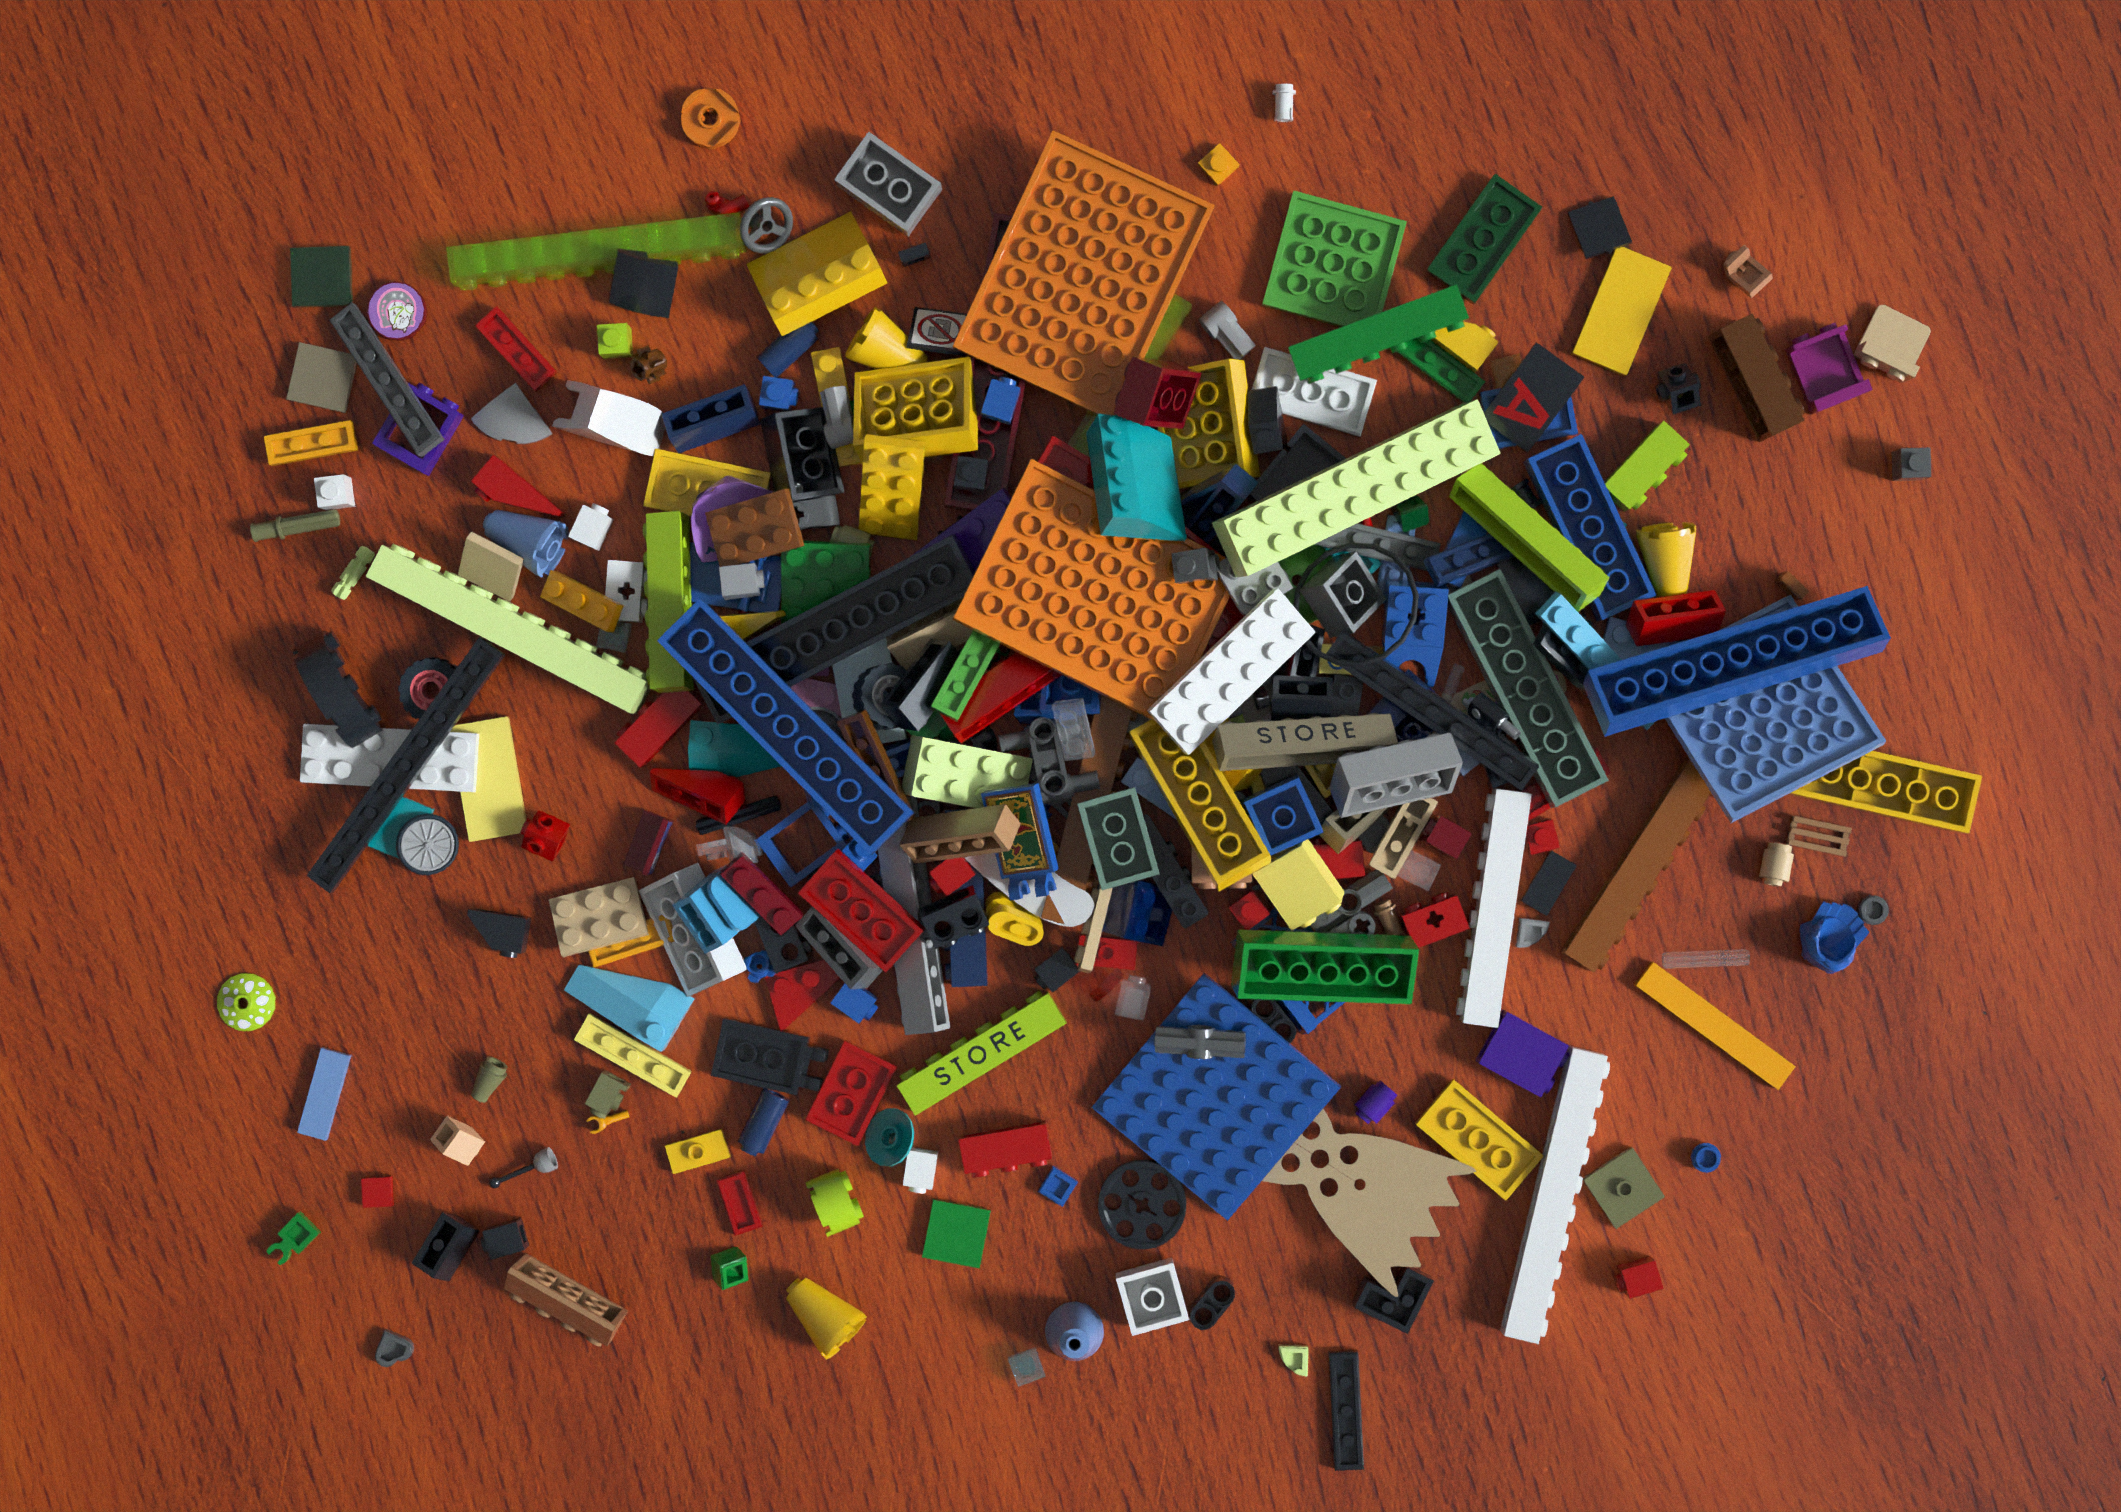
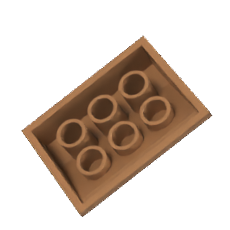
[504,1253,628,1346]

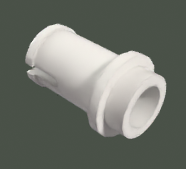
[1272,84,1296,122]

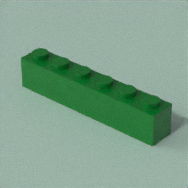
[1288,284,1469,384]

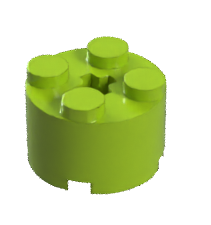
[805,1169,864,1237]

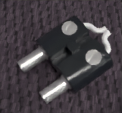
[1462,693,1521,750]

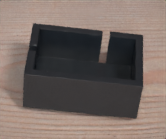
[1248,424,1346,502]

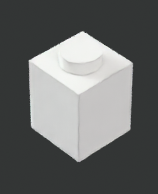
[314,474,355,510]
[568,503,614,551]
[903,1147,938,1193]

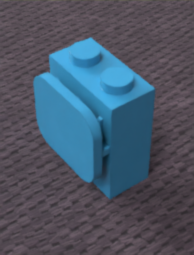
[672,863,761,954]

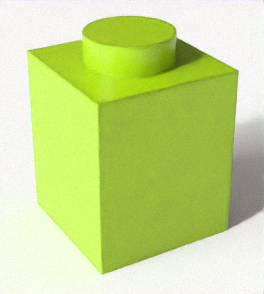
[597,323,633,359]

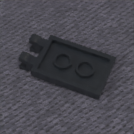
[711,1018,830,1095]

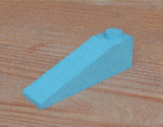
[564,964,695,1052]

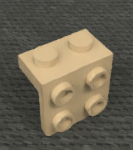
[1853,305,1931,382]

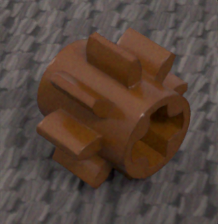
[630,345,667,385]

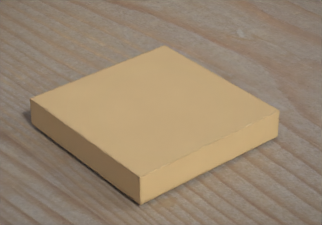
[458,532,524,602]

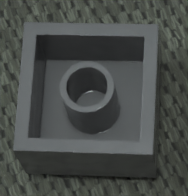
[1300,551,1386,638]

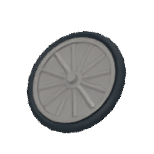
[396,814,459,875]

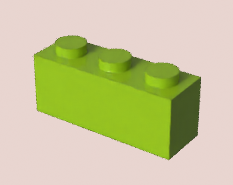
[1604,421,1690,512]

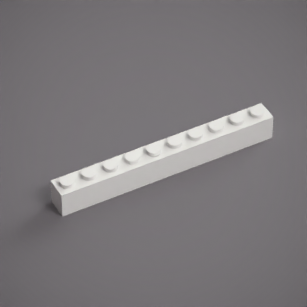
[1500,1046,1610,1344]

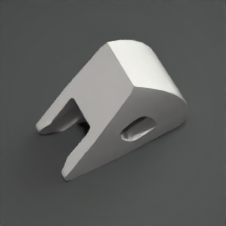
[552,380,666,456]

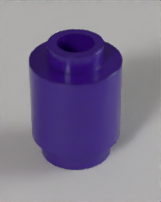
[1354,1080,1398,1125]

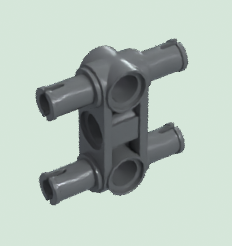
[998,717,1100,806]

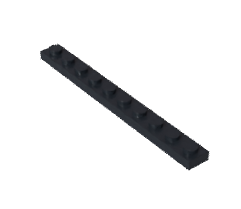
[306,637,505,893]

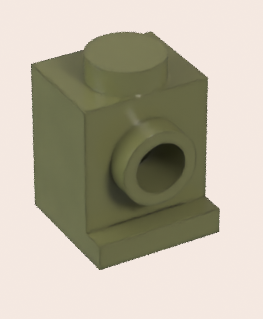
[585,1070,631,1119]

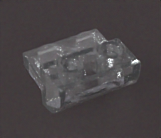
[696,826,765,863]

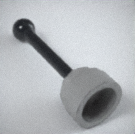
[489,1147,558,1189]

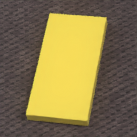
[450,716,526,842]

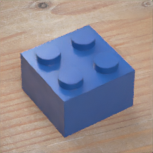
[1244,774,1323,855]

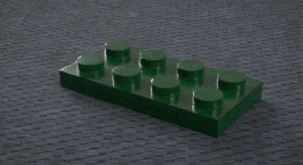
[1426,174,1543,305]

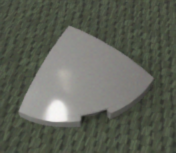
[471,383,553,444]

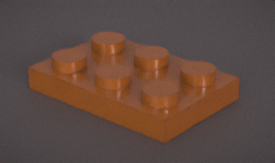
[705,489,804,567]

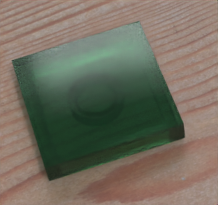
[290,246,353,308]

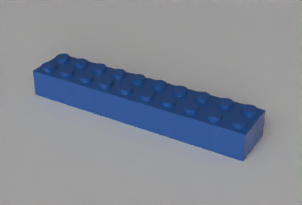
[1583,586,1891,737]
[657,598,915,855]

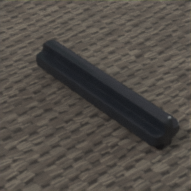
[696,796,781,835]

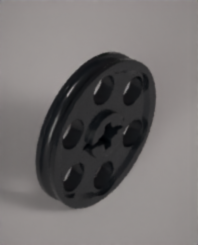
[1098,1160,1186,1250]

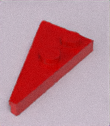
[765,959,840,1031]

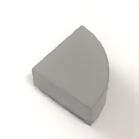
[1516,918,1550,948]

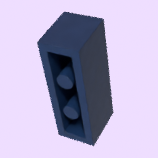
[662,384,761,453]

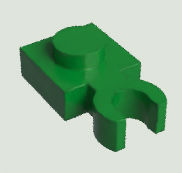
[267,1211,321,1265]

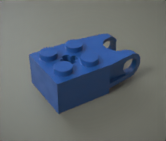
[1382,580,1449,687]

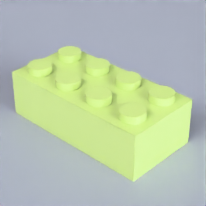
[902,735,1033,808]

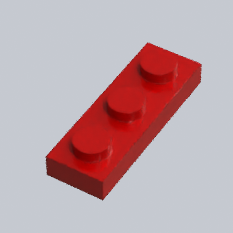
[475,306,558,392]

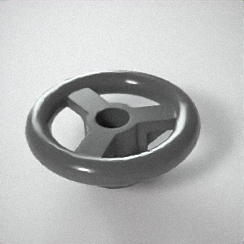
[740,197,793,254]

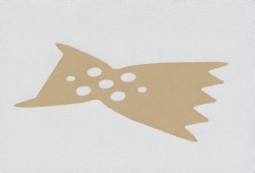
[1262,1109,1476,1297]

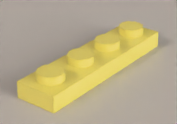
[574,1013,692,1098]

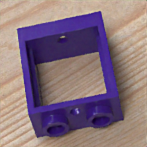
[372,382,464,476]

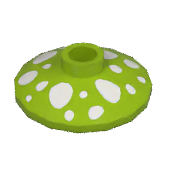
[217,973,276,1031]

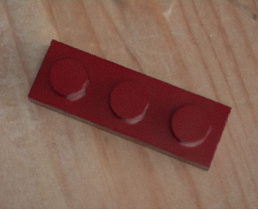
[720,852,803,935]

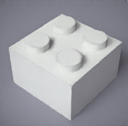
[1116,1257,1189,1336]

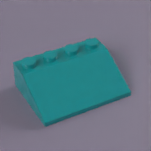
[1086,414,1187,541]

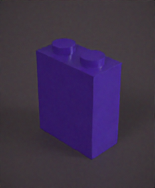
[1475,1010,1570,1097]

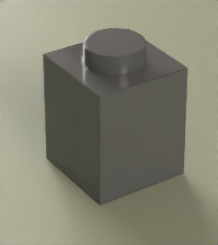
[1891,447,1932,481]

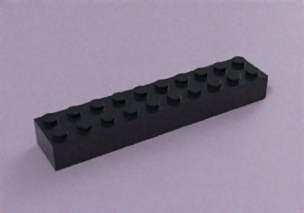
[692,533,975,725]

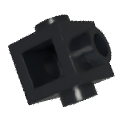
[1655,363,1701,415]

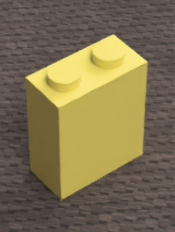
[1252,839,1344,931]

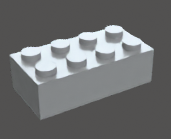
[1329,733,1463,818]

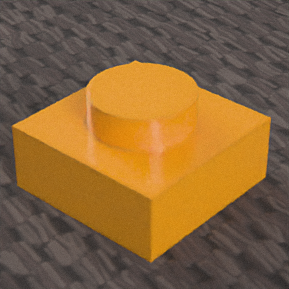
[1198,143,1240,186]

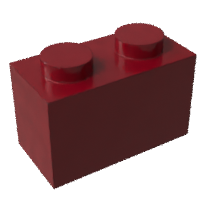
[1420,815,1472,859]

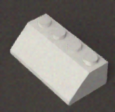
[638,863,747,997]

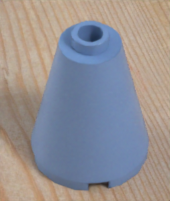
[483,510,569,577]
[1045,1301,1104,1361]

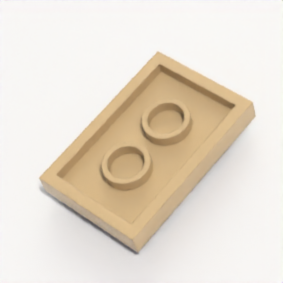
[549,877,649,957]

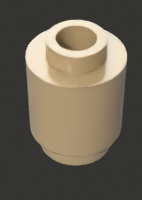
[1759,842,1794,887]

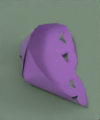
[691,475,773,562]

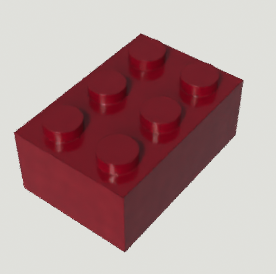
[1113,356,1202,429]

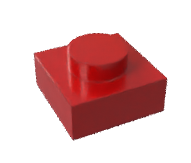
[1526,819,1560,855]

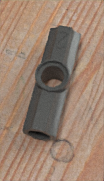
[1311,869,1393,933]
[1155,1025,1246,1059]

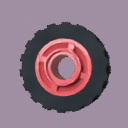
[398,657,457,719]

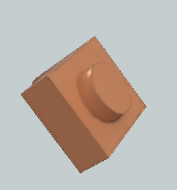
[1723,245,1773,298]

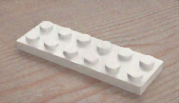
[1147,588,1315,755]
[300,724,479,792]

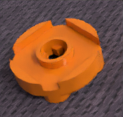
[681,88,741,150]

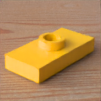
[665,1129,731,1174]

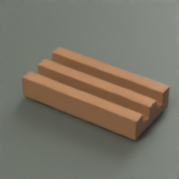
[1786,816,1852,857]

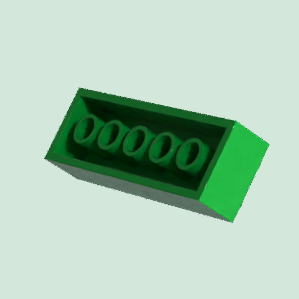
[1231,930,1419,1004]

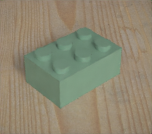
[1077,787,1160,891]

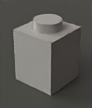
[719,563,765,600]

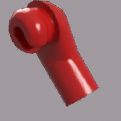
[705,191,749,218]

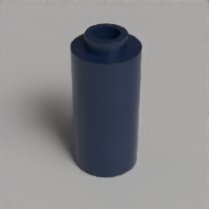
[756,322,819,378]
[738,1088,790,1156]

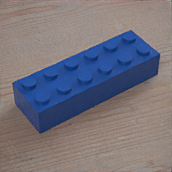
[1523,434,1656,622]

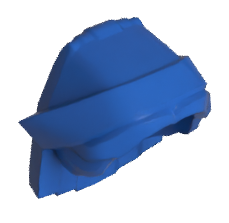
[1800,901,1870,974]

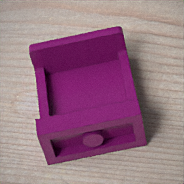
[1785,322,1873,415]

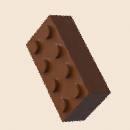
[1708,313,1805,442]

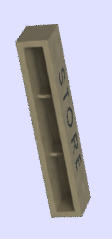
[1212,713,1398,771]

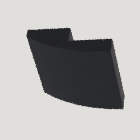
[608,249,678,318]

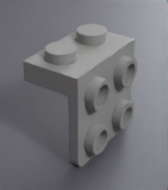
[1217,558,1293,615]

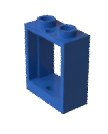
[756,802,850,888]

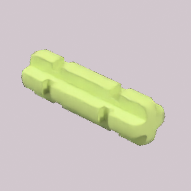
[331,546,375,600]

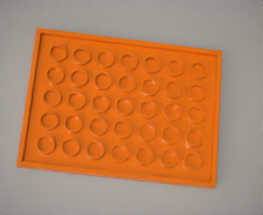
[953,130,1215,415]
[952,459,1230,722]

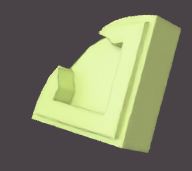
[1278,1344,1308,1376]

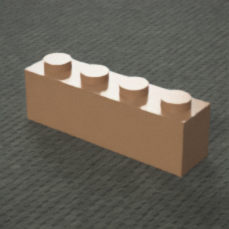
[899,804,1021,864]

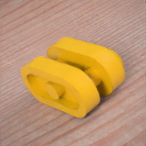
[985,892,1044,946]

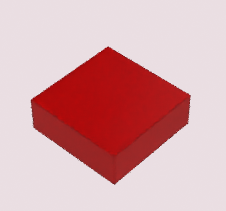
[361,1176,394,1208]

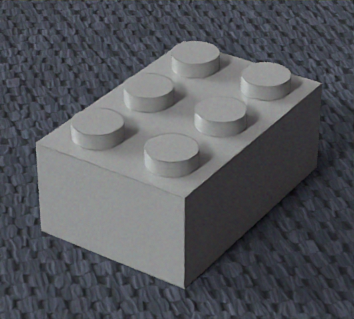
[834,132,942,237]

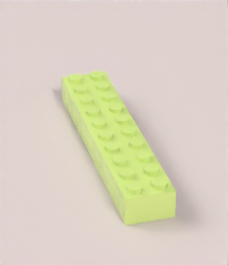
[1212,399,1501,577]
[366,543,651,714]

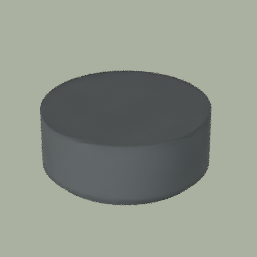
[1857,895,1889,925]

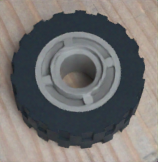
[852,663,906,730]

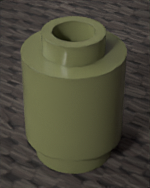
[830,525,875,553]

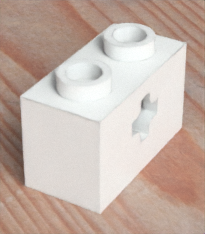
[605,560,648,623]

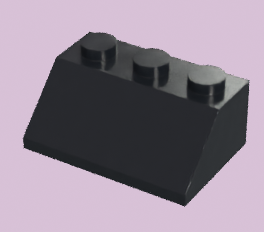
[760,407,844,502]

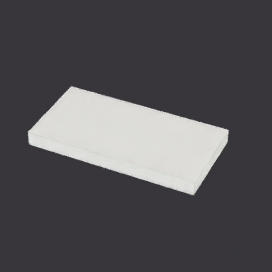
[1252,347,1377,437]

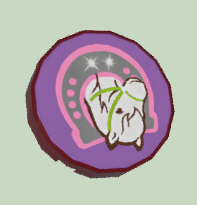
[367,281,427,341]

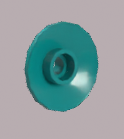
[865,1108,914,1167]

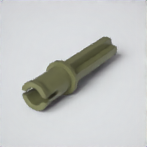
[250,509,341,542]

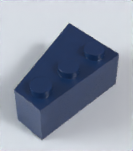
[1180,464,1259,544]

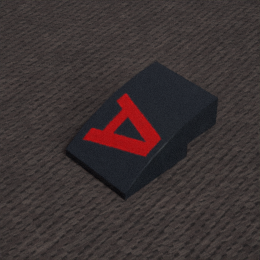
[1484,342,1584,453]

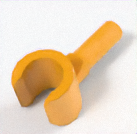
[586,1110,630,1134]

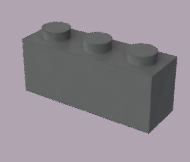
[795,906,883,989]

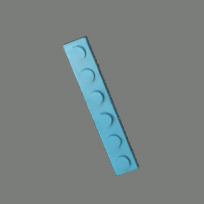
[1536,592,1654,730]

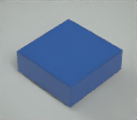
[1038,1165,1078,1207]

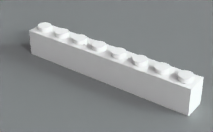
[1456,788,1532,1028]

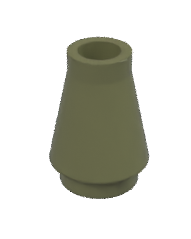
[471,1057,508,1103]

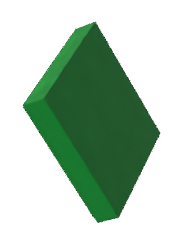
[922,1198,991,1269]

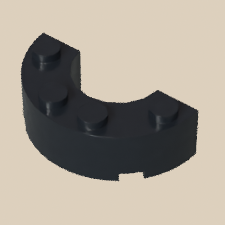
[292,631,383,749]

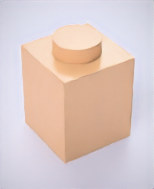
[430,1116,485,1166]

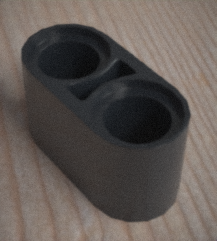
[1250,999,1296,1043]
[1189,1276,1235,1330]

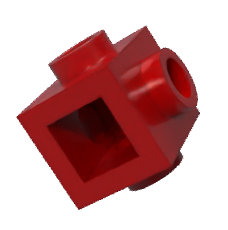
[520,810,570,862]

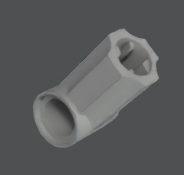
[1198,300,1256,360]
[820,386,854,449]

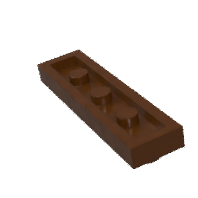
[837,709,916,823]

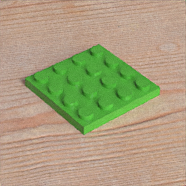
[1262,190,1407,327]

